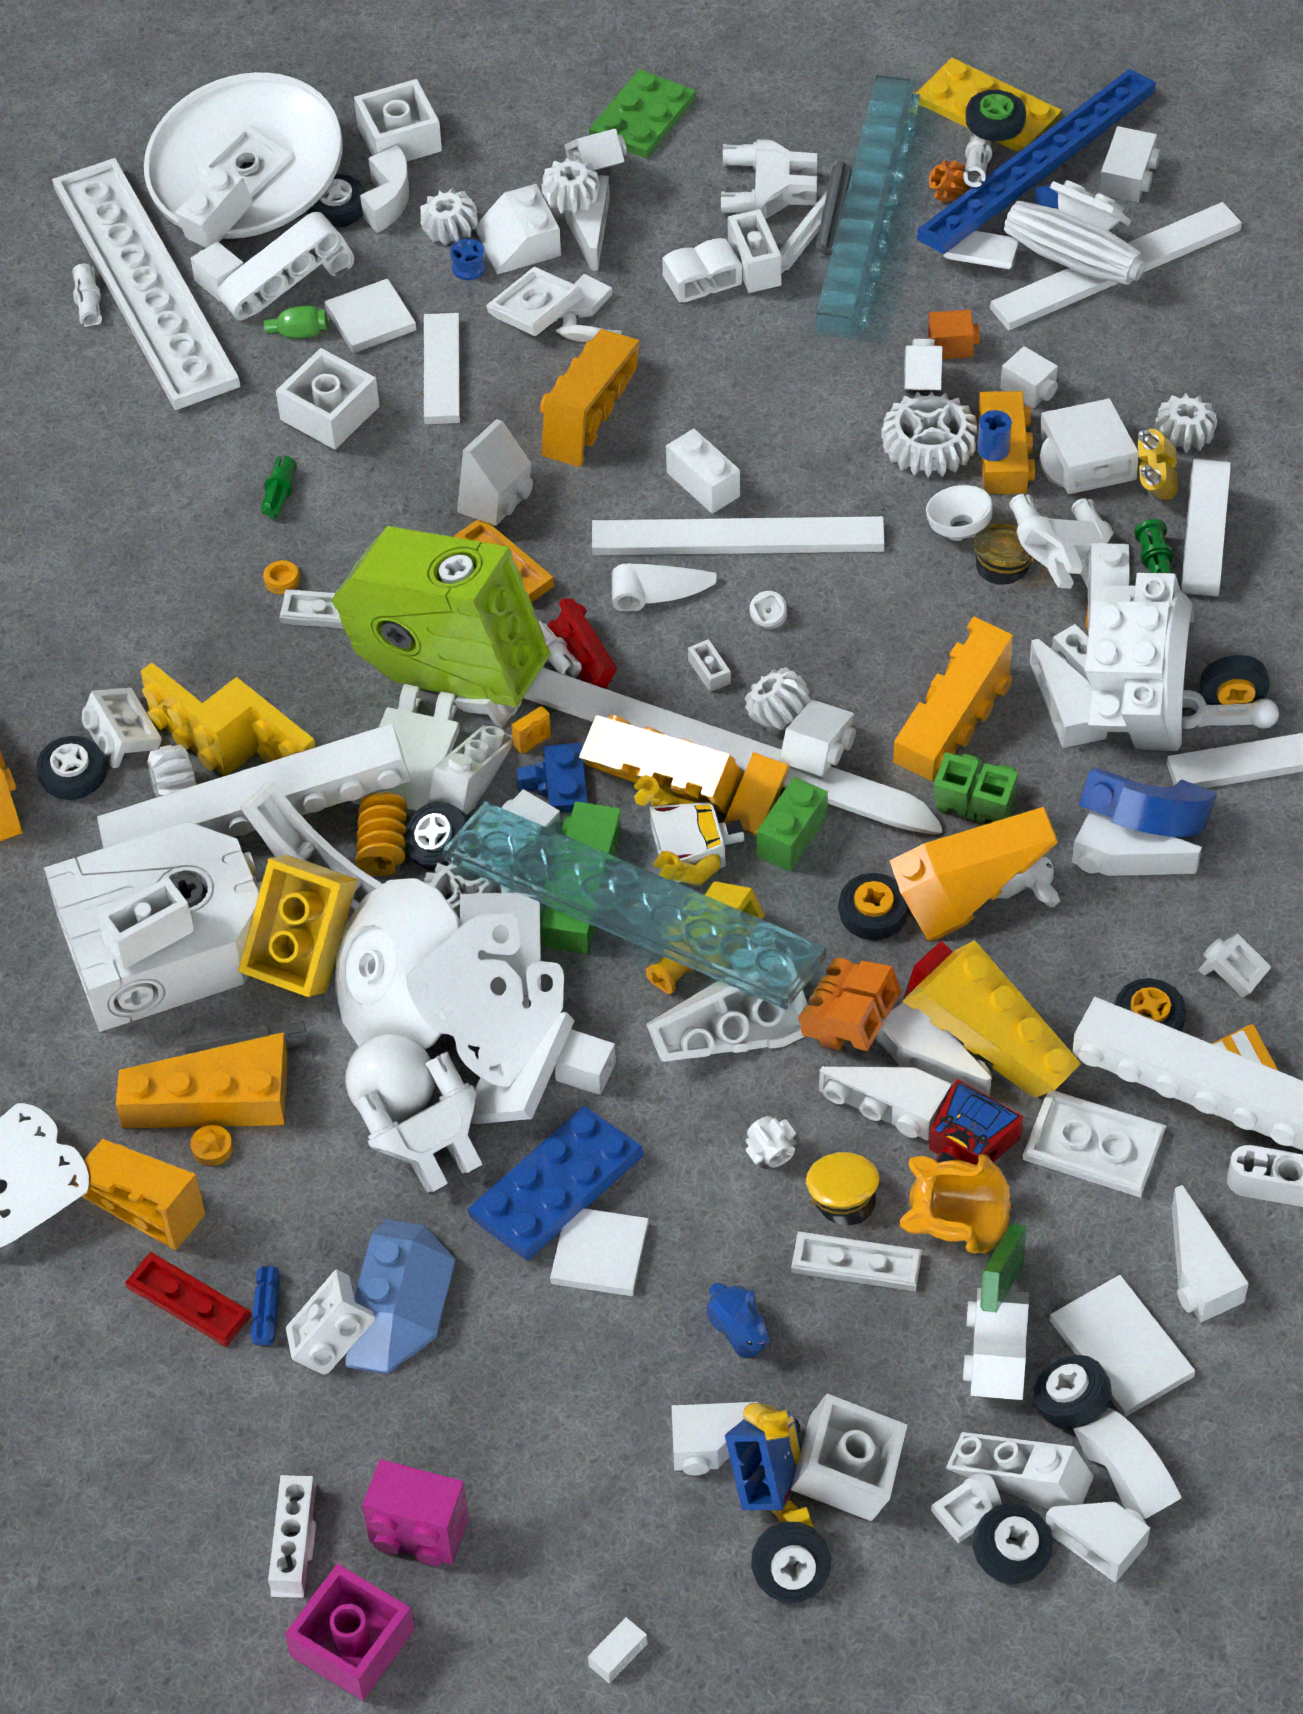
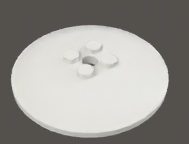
[144,72,343,239]

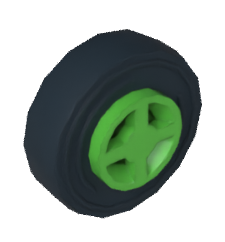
[966,90,1026,141]

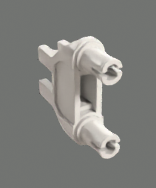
[721,139,817,219]
[1009,494,1114,589]
[353,1051,483,1193]

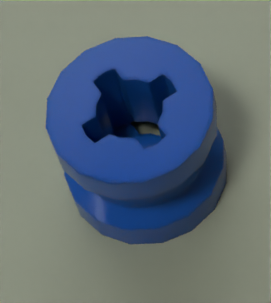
[450,239,486,281]

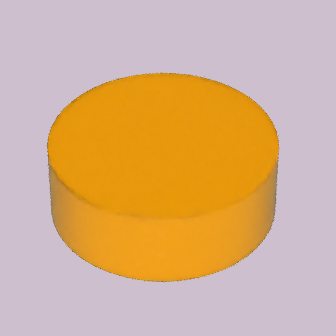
[263,560,301,594]

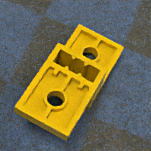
[141,662,316,776]

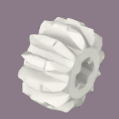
[541,157,600,214]
[420,188,478,247]
[1155,393,1217,454]
[745,667,811,732]
[147,744,196,798]

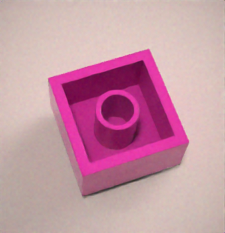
[362,1459,469,1566]
[285,1563,415,1701]

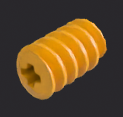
[355,792,408,876]

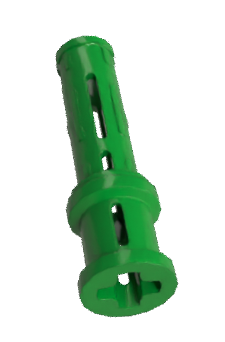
[1134,519,1174,573]

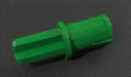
[260,455,297,519]

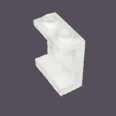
[1041,398,1138,495]

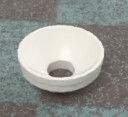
[926,485,993,541]

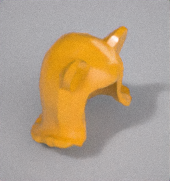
[900,1154,1011,1254]

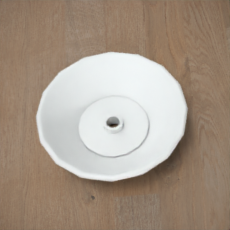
[335,878,460,1050]

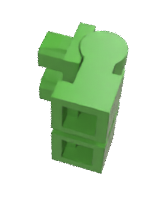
[933,752,1018,823]

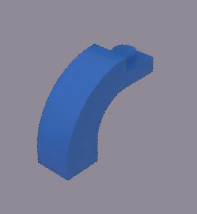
[1079,766,1217,837]

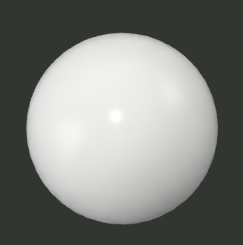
[345,1034,435,1123]

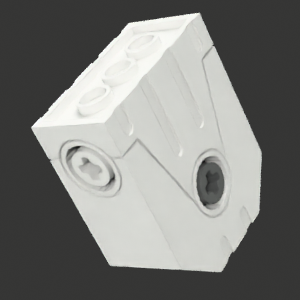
[44,821,262,1032]

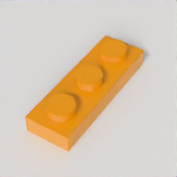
[454,519,554,603]

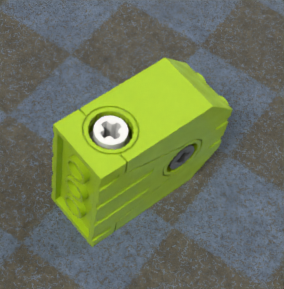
[331,526,551,708]

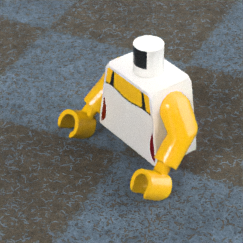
[634,775,744,886]

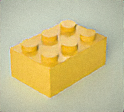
[238,855,358,997]

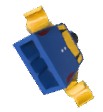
[725,1403,813,1527]

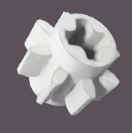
[745,1116,797,1168]

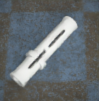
[963,134,992,187]

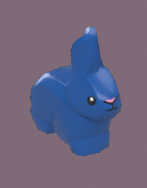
[706,1283,770,1358]

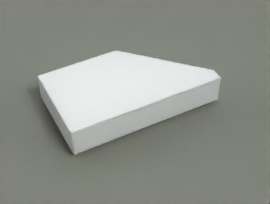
[555,274,612,321]

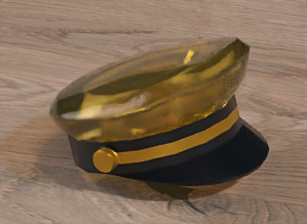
[973,524,1034,585]

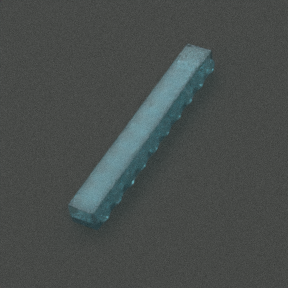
[816,75,921,340]

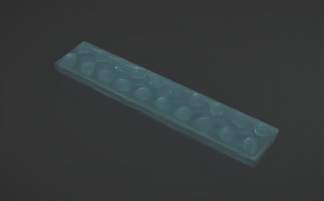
[443,801,827,1010]

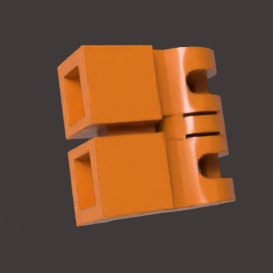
[798,958,902,1051]

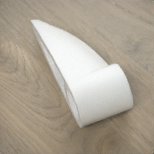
[612,563,716,611]

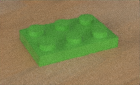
[589,69,696,159]

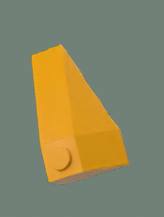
[890,807,1058,941]

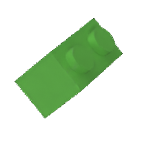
[756,777,828,872]

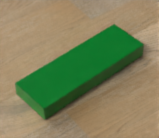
[980,1223,1027,1313]

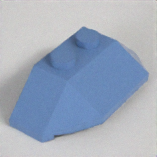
[345,1219,456,1374]

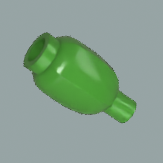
[264,305,329,339]

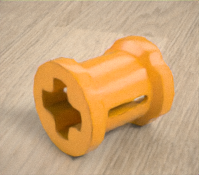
[645,941,698,994]

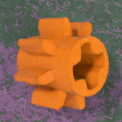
[929,160,970,202]

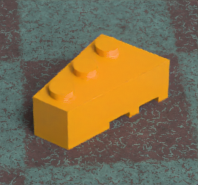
[73,1139,206,1251]

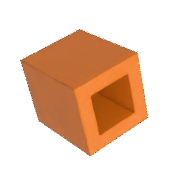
[927,309,980,359]

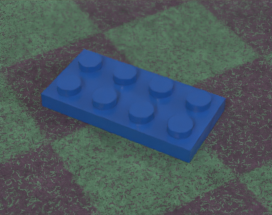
[468,1106,644,1261]

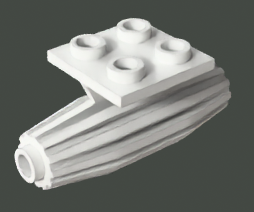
[1004,180,1146,285]

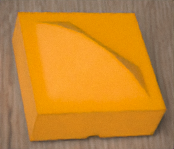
[511,706,551,754]

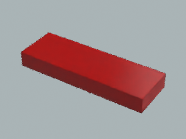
[125,1251,252,1348]

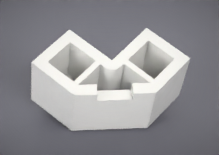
[963,1288,1029,1400]

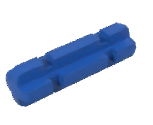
[251,1266,280,1346]

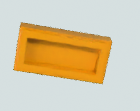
[724,752,790,836]

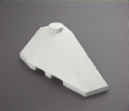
[646,952,808,1062]

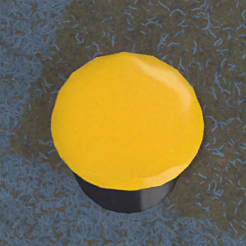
[806,1152,880,1226]

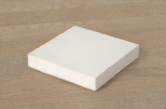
[486,267,584,336]
[325,278,416,353]
[550,1209,649,1296]

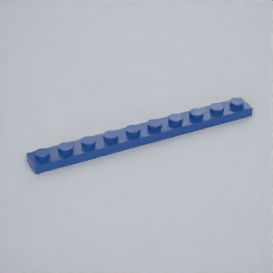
[917,69,1156,254]

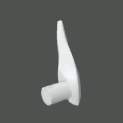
[555,312,622,342]

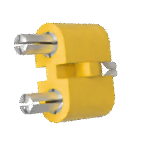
[1138,429,1179,500]

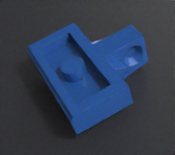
[517,743,588,813]

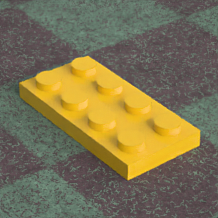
[914,58,1062,153]

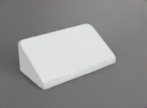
[943,231,1019,269]

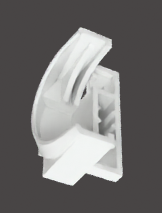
[1085,573,1195,751]

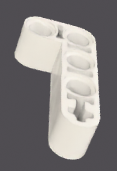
[217,212,355,321]
[1181,459,1231,597]
[1227,1145,1303,1207]

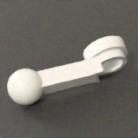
[1182,690,1279,729]

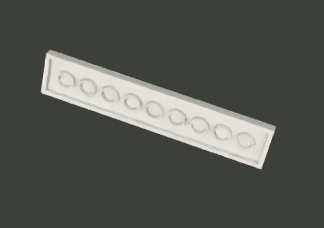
[52,158,240,410]

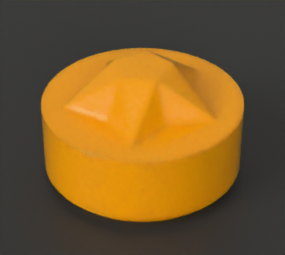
[190,1125,233,1166]

